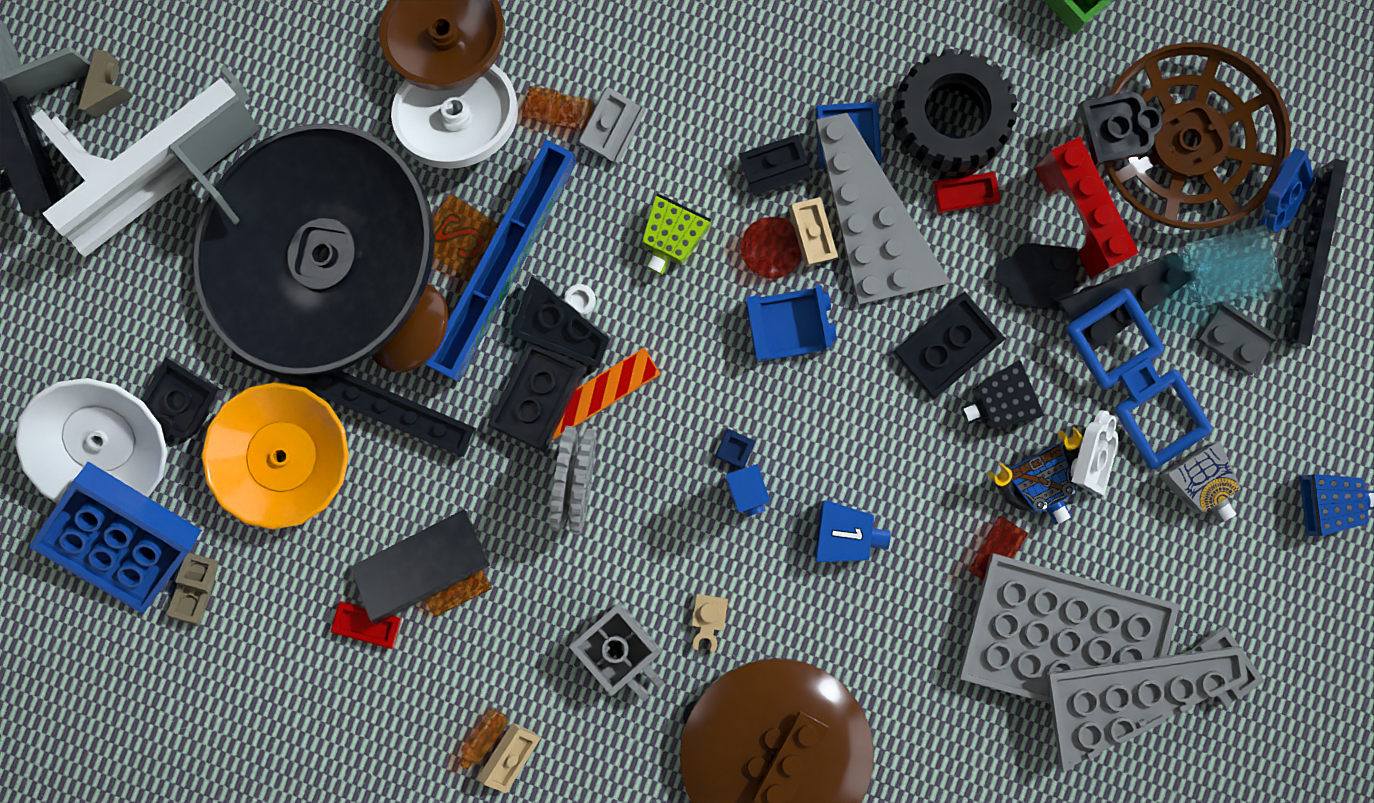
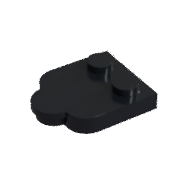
[1077,91,1162,166]
[995,243,1078,311]
[141,357,223,443]

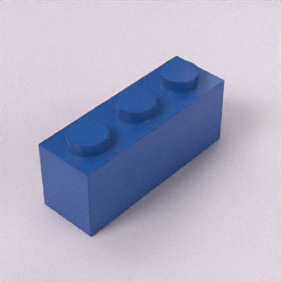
[724,464,771,518]

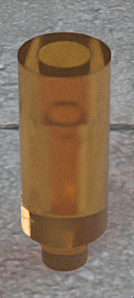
[458,707,510,770]

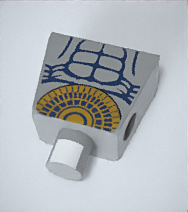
[1159,441,1240,523]

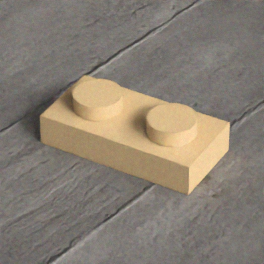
[788,197,838,267]
[478,723,541,793]

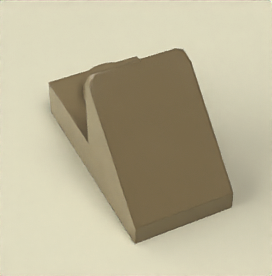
[78,49,133,118]

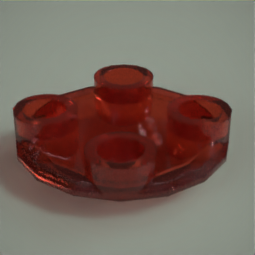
[740,217,802,279]

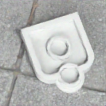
[1071,410,1118,496]

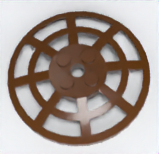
[1103,42,1291,230]

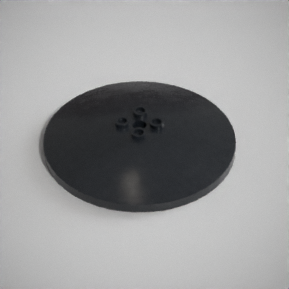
[193,123,435,376]

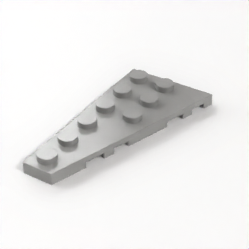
[1046,646,1248,773]

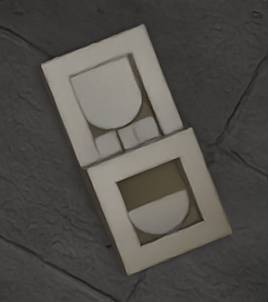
[166,553,219,626]

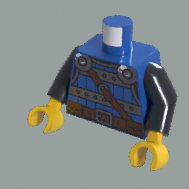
[987,427,1083,525]

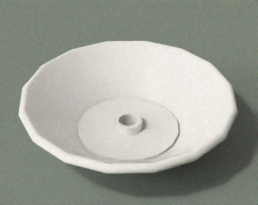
[15,378,168,504]

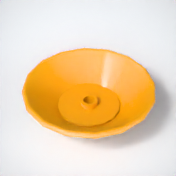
[201,382,349,530]

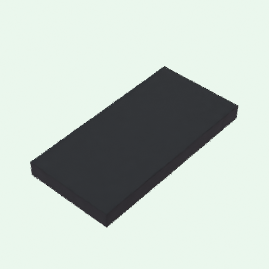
[350,509,490,624]

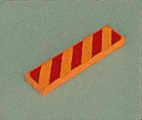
[552,347,661,441]

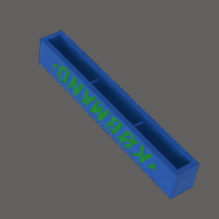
[425,139,577,383]

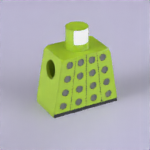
[642,193,712,275]

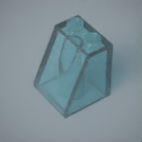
[1180,225,1282,309]

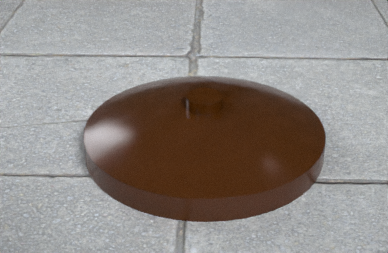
[379,0,506,91]

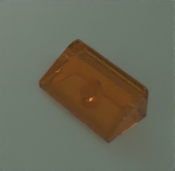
[424,570,492,617]

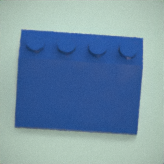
[29,461,202,614]

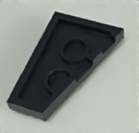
[510,275,611,368]

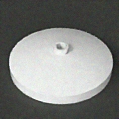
[391,64,518,169]

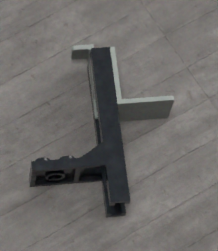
[0,20,91,226]

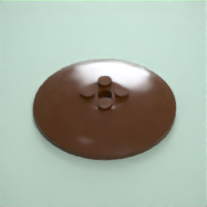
[680,658,874,803]

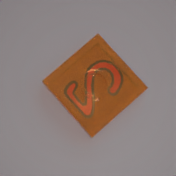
[433,193,500,280]

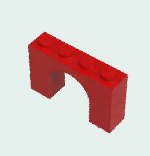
[1034,137,1139,280]

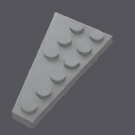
[815,113,951,305]

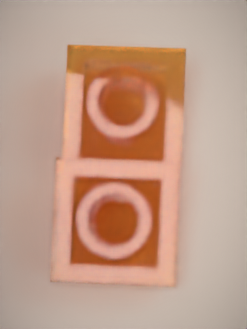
[522,86,594,132]

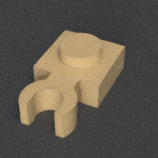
[692,594,728,653]

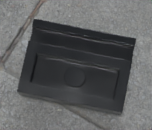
[738,134,813,199]

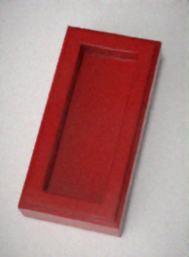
[932,171,1001,214]
[331,601,403,649]

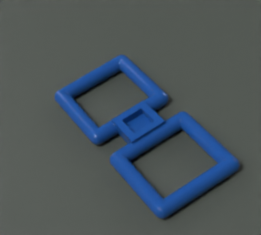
[1066,288,1212,470]

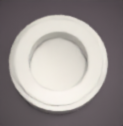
[564,284,596,316]

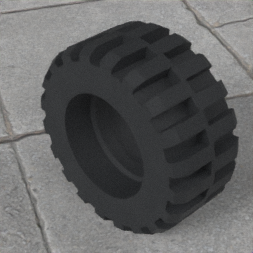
[891,49,1017,177]

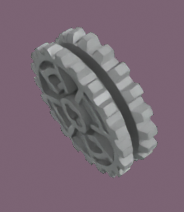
[550,426,597,535]

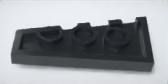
[1056,252,1192,351]

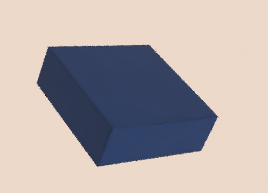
[714,428,756,469]

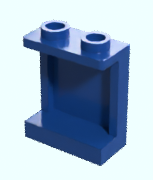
[745,285,837,363]

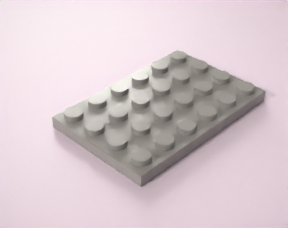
[958,553,1180,704]

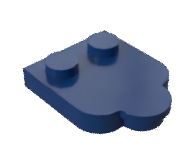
[1260,148,1315,233]

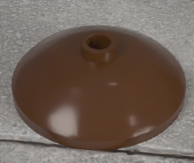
[371,283,448,373]

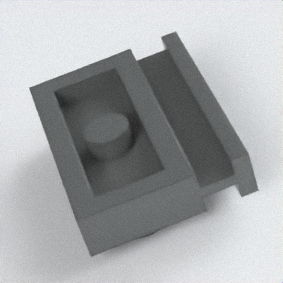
[1196,301,1278,376]

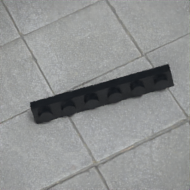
[1284,159,1348,349]

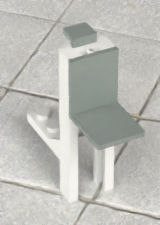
[32,65,260,258]

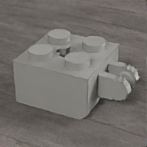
[569,602,665,701]

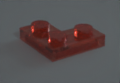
[966,516,1029,581]

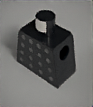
[961,360,1045,430]

